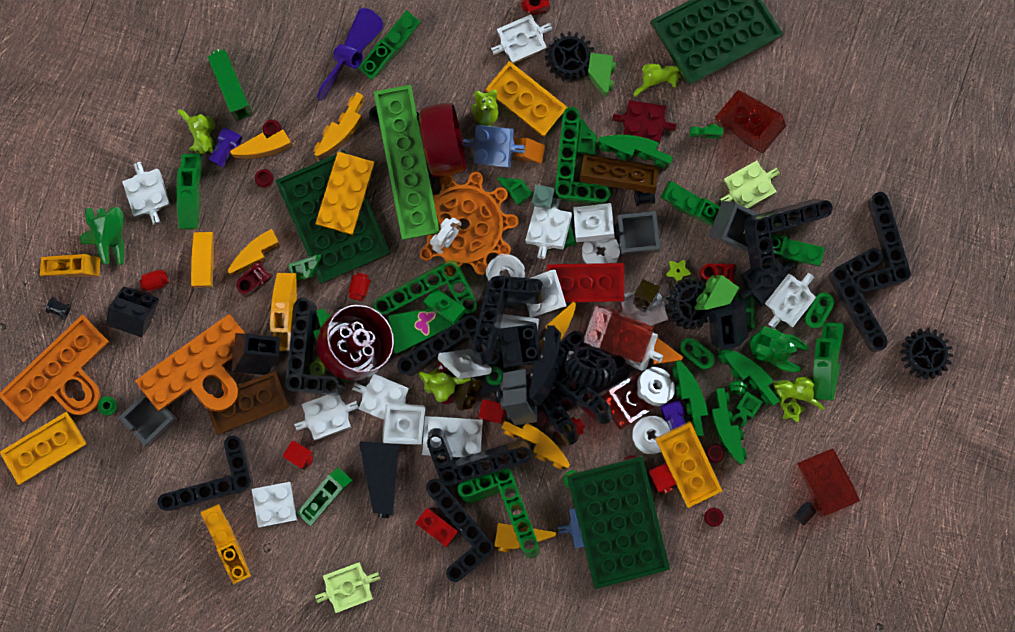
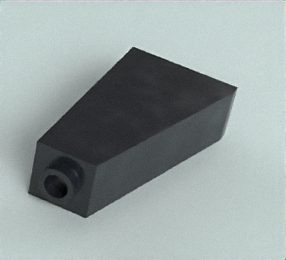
[359,441,400,518]

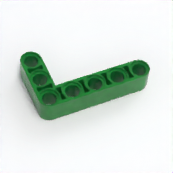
[555,107,610,205]
[373,260,477,315]
[458,468,540,559]

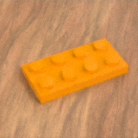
[485,61,568,137]
[315,152,375,235]
[0,411,87,485]
[655,421,723,508]

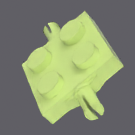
[720,161,780,209]
[315,562,381,613]

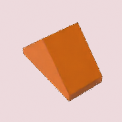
[512,138,545,164]
[651,338,683,366]

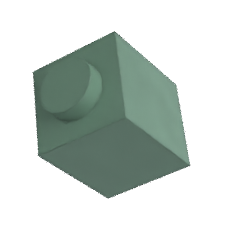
[532,184,555,209]

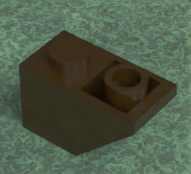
[633,279,660,312]
[452,374,483,411]

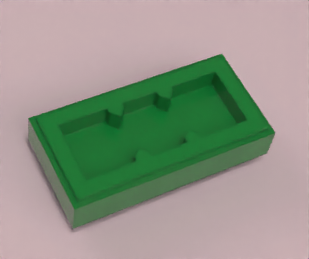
[423,288,466,325]

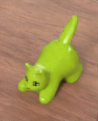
[633,63,682,97]
[471,90,499,126]
[178,109,215,155]
[419,368,470,402]
[773,376,825,410]

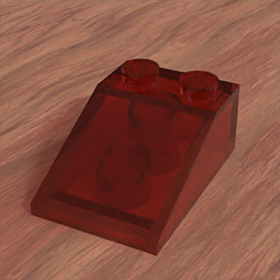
[715,90,786,154]
[583,305,655,363]
[601,366,659,431]
[797,448,860,517]

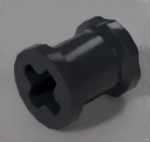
[634,190,655,207]
[45,297,71,320]

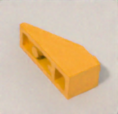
[40,254,100,277]
[495,523,556,553]

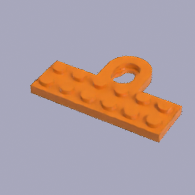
[0,314,110,423]
[135,314,245,412]

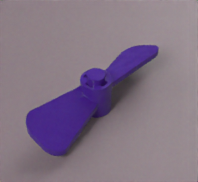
[317,8,383,101]

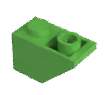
[587,53,616,97]
[695,275,739,310]

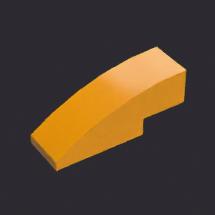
[230,130,293,159]
[228,229,280,277]
[191,232,214,288]
[540,302,576,352]

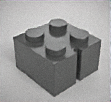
[709,201,758,252]
[616,211,660,256]
[500,369,537,426]
[119,394,177,447]

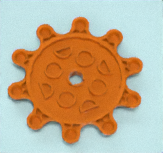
[420,172,518,275]

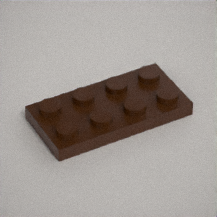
[580,154,658,194]
[207,371,290,435]

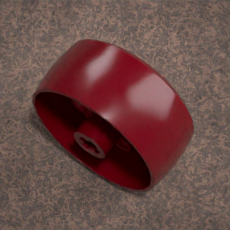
[419,103,466,178]
[317,305,394,381]

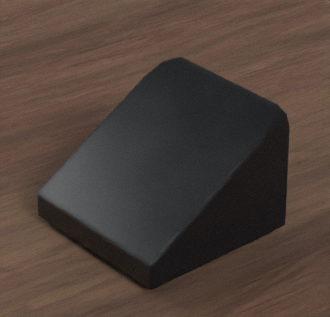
[793,502,816,525]

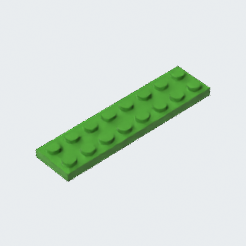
[374,85,440,241]

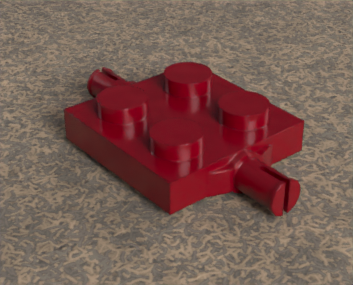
[612,100,677,144]

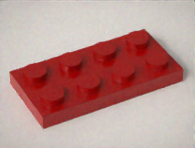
[547,263,625,302]

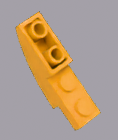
[313,92,365,160]
[270,273,297,351]
[501,421,570,471]
[201,503,251,584]

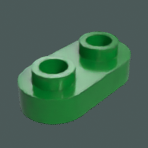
[804,293,834,329]
[679,338,715,370]

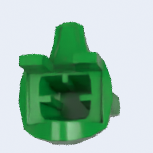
[80,207,124,265]
[749,326,808,372]

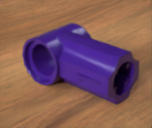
[209,127,242,168]
[660,400,685,431]

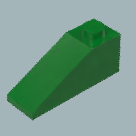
[297,467,352,526]

